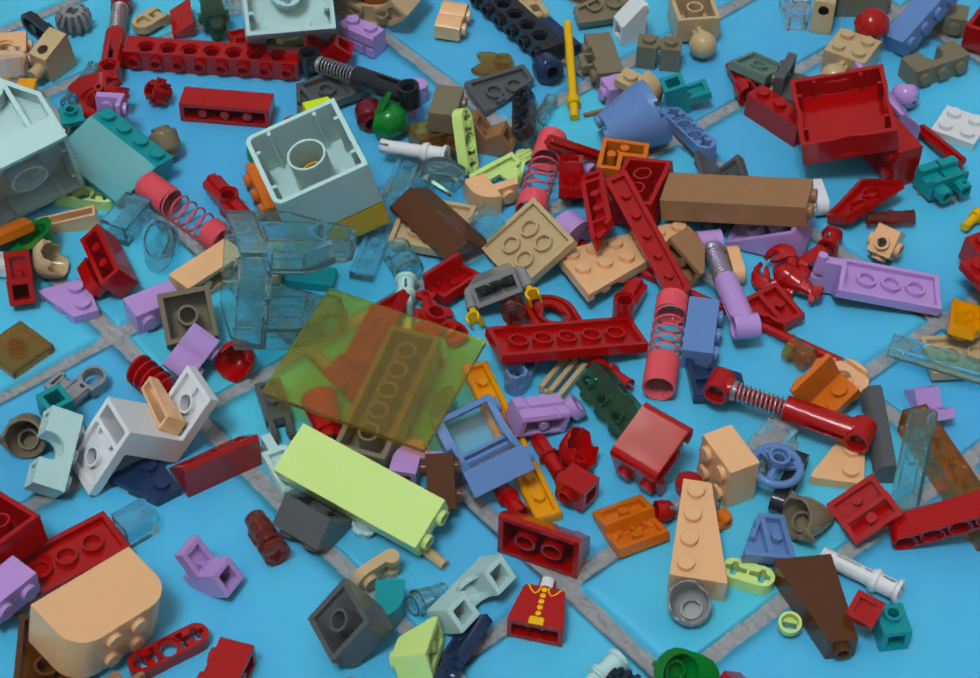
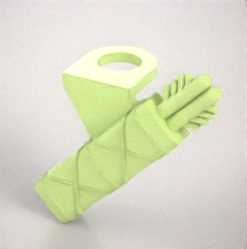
[468,148,532,186]

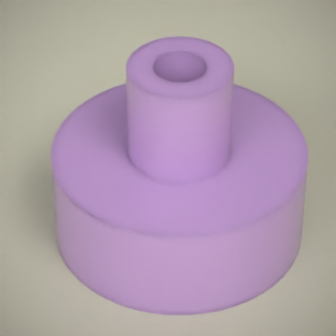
[563,394,587,421]

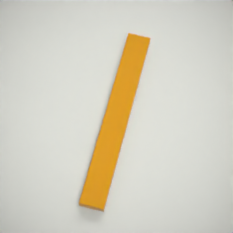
[462,361,563,522]

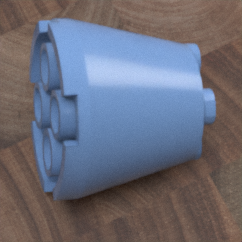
[593,80,673,149]

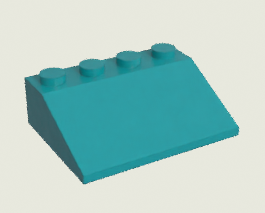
[68,107,173,208]

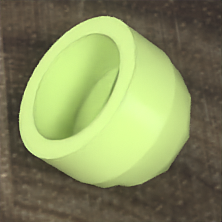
[777,611,802,637]

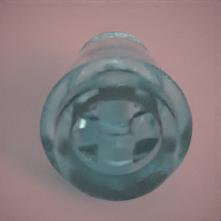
[405,582,449,617]

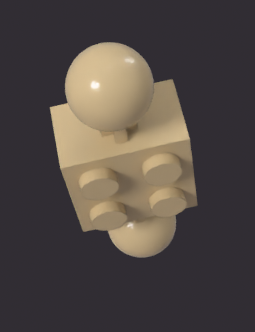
[667,0,721,59]
[820,27,882,75]

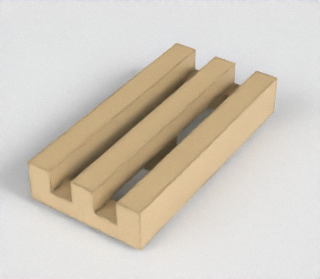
[538,358,587,399]

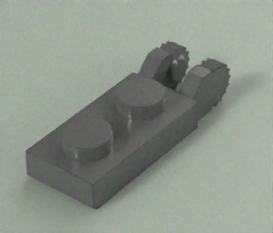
[254,379,295,443]

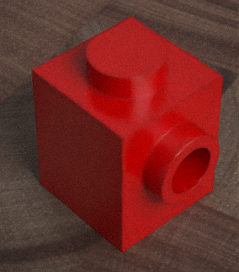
[554,462,600,512]

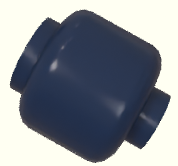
[532,52,564,85]

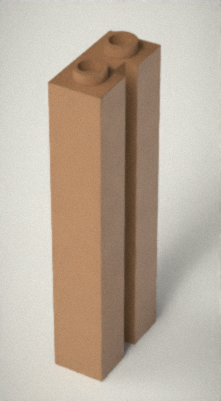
[660,172,818,228]

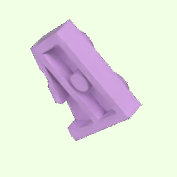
[38,279,100,324]

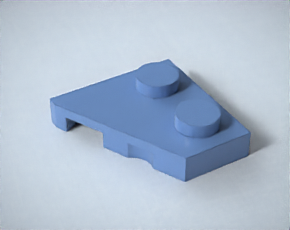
[741,512,796,565]

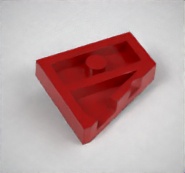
[747,282,805,331]

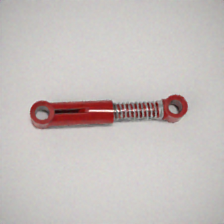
[98,0,133,83]
[702,367,877,453]

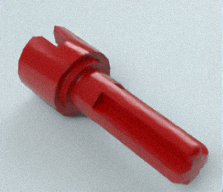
[725,63,757,105]

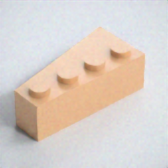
[667,478,728,601]

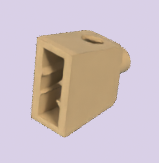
[809,0,836,35]
[27,27,77,82]

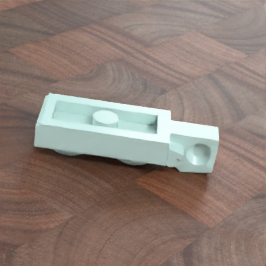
[260,433,302,498]

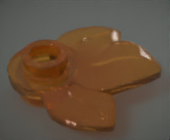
[471,52,514,76]

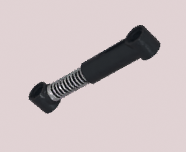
[297,46,422,111]

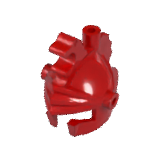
[68,70,130,118]

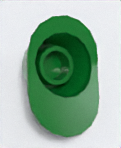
[9,217,56,257]
[652,647,720,678]

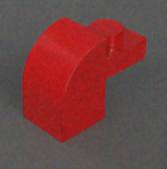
[301,32,353,64]
[558,154,584,200]
[3,249,37,306]

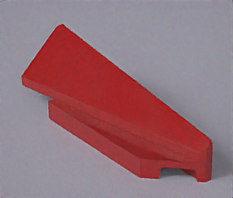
[580,168,615,252]

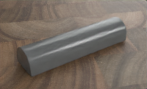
[860,385,897,483]

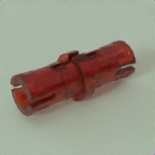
[865,209,916,228]

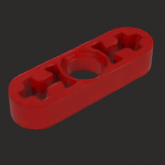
[127,623,210,678]

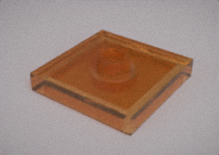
[0,321,55,379]

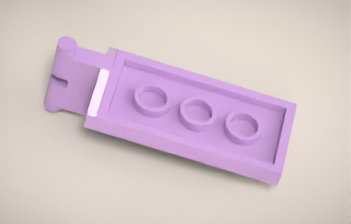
[809,251,942,316]

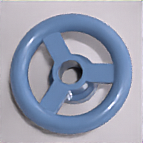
[752,443,804,489]

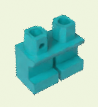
[912,155,972,204]

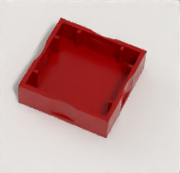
[790,64,899,165]

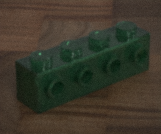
[575,360,642,439]

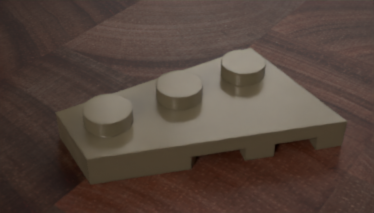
[573,0,629,29]

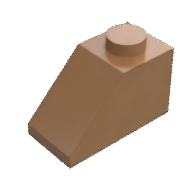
[666,226,705,288]

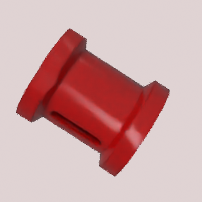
[817,225,843,257]

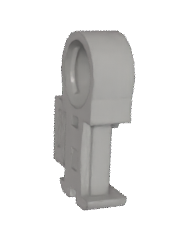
[43,366,108,412]

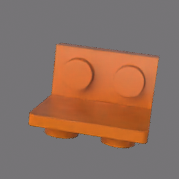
[789,353,861,413]

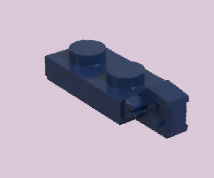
[434,614,493,678]

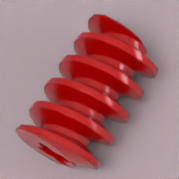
[126,355,177,396]

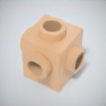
[866,223,906,263]

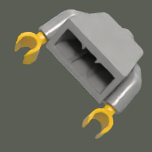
[464,263,543,330]

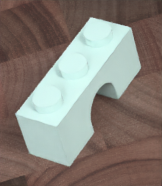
[23,405,84,499]
[426,554,516,634]

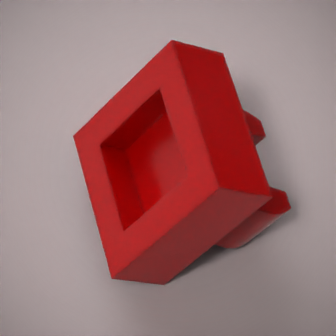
[844,589,886,632]

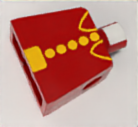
[507,576,565,647]

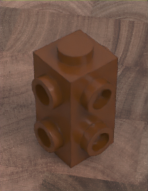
[420,452,462,515]

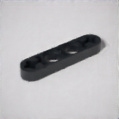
[512,86,535,141]

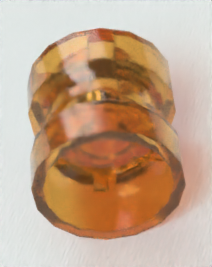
[781,336,818,371]

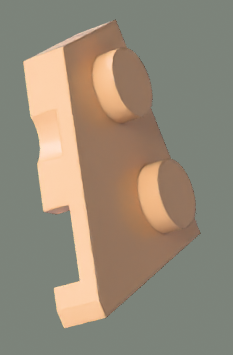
[809,441,865,489]

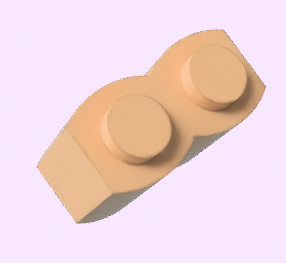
[434,0,472,42]

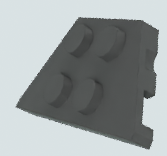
[296,74,373,114]

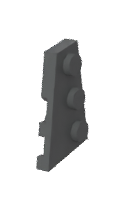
[464,64,534,117]

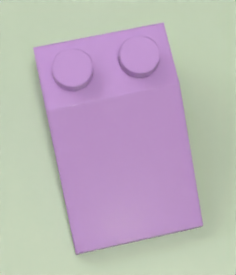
[726,218,814,258]

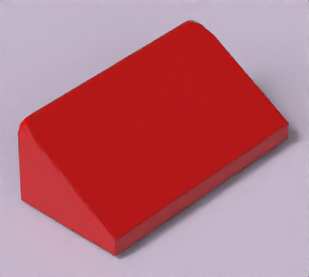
[170,0,195,38]

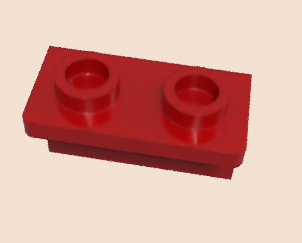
[422,252,479,305]

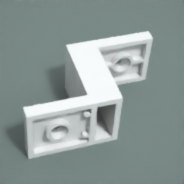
[72,365,219,496]

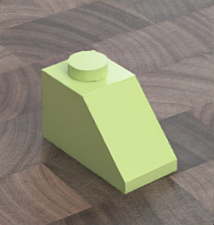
[389,616,445,678]

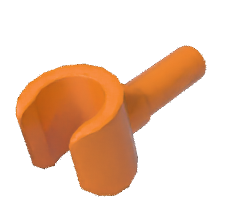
[716,507,732,531]

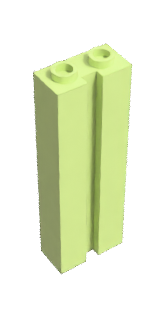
[273,423,449,557]

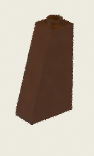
[772,554,858,659]

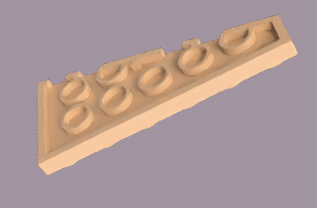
[557,221,689,303]

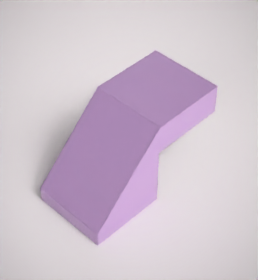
[904,385,956,423]

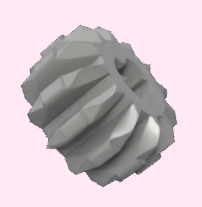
[55,2,92,37]

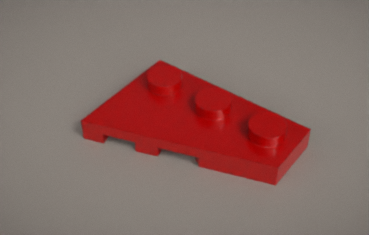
[826,178,905,225]

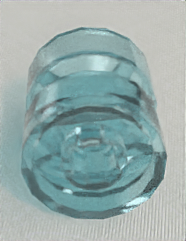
[381,238,424,284]

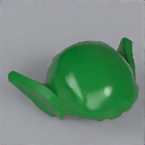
[372,91,418,140]

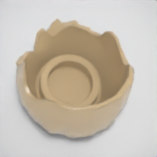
[32,239,69,279]

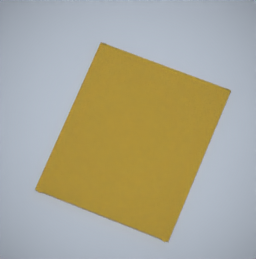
[261,288,486,453]

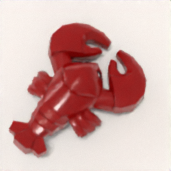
[751,244,824,304]
[411,290,469,348]

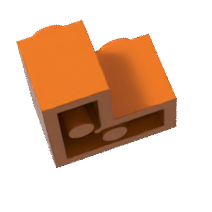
[596,137,650,178]

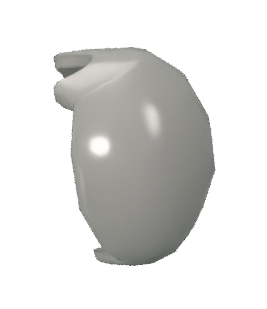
[667,580,712,628]

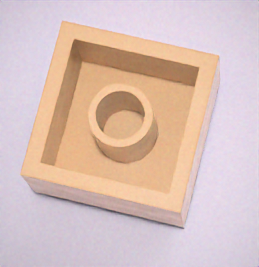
[696,424,760,509]

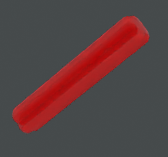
[919,124,967,168]
[544,134,600,164]

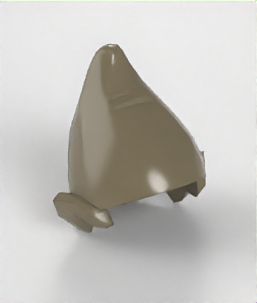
[0,412,47,458]
[782,490,835,543]

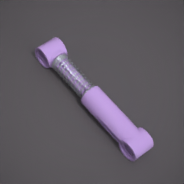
[695,229,762,340]

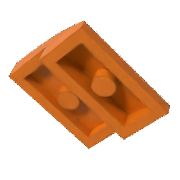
[0,217,35,246]
[592,494,670,559]

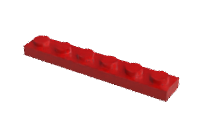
[604,170,692,295]

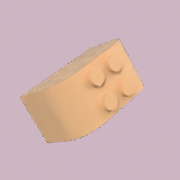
[28,547,162,678]

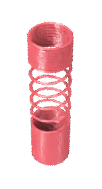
[515,126,567,213]
[135,172,235,249]
[642,288,689,400]

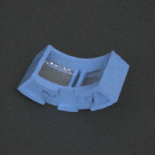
[429,394,535,498]

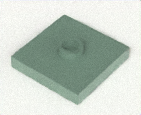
[728,51,780,84]

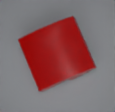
[826,473,904,546]

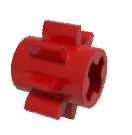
[144,77,172,107]

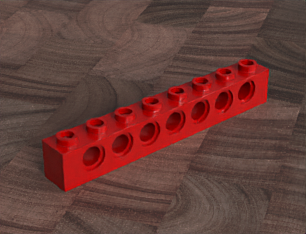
[122,35,301,81]

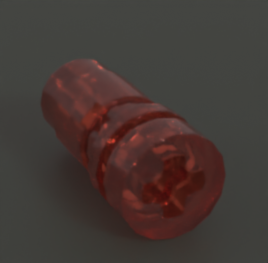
[500,294,526,325]
[245,510,291,566]

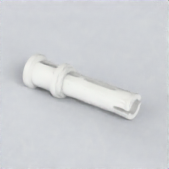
[379,138,451,166]
[820,547,907,604]

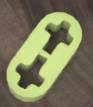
[724,558,775,595]

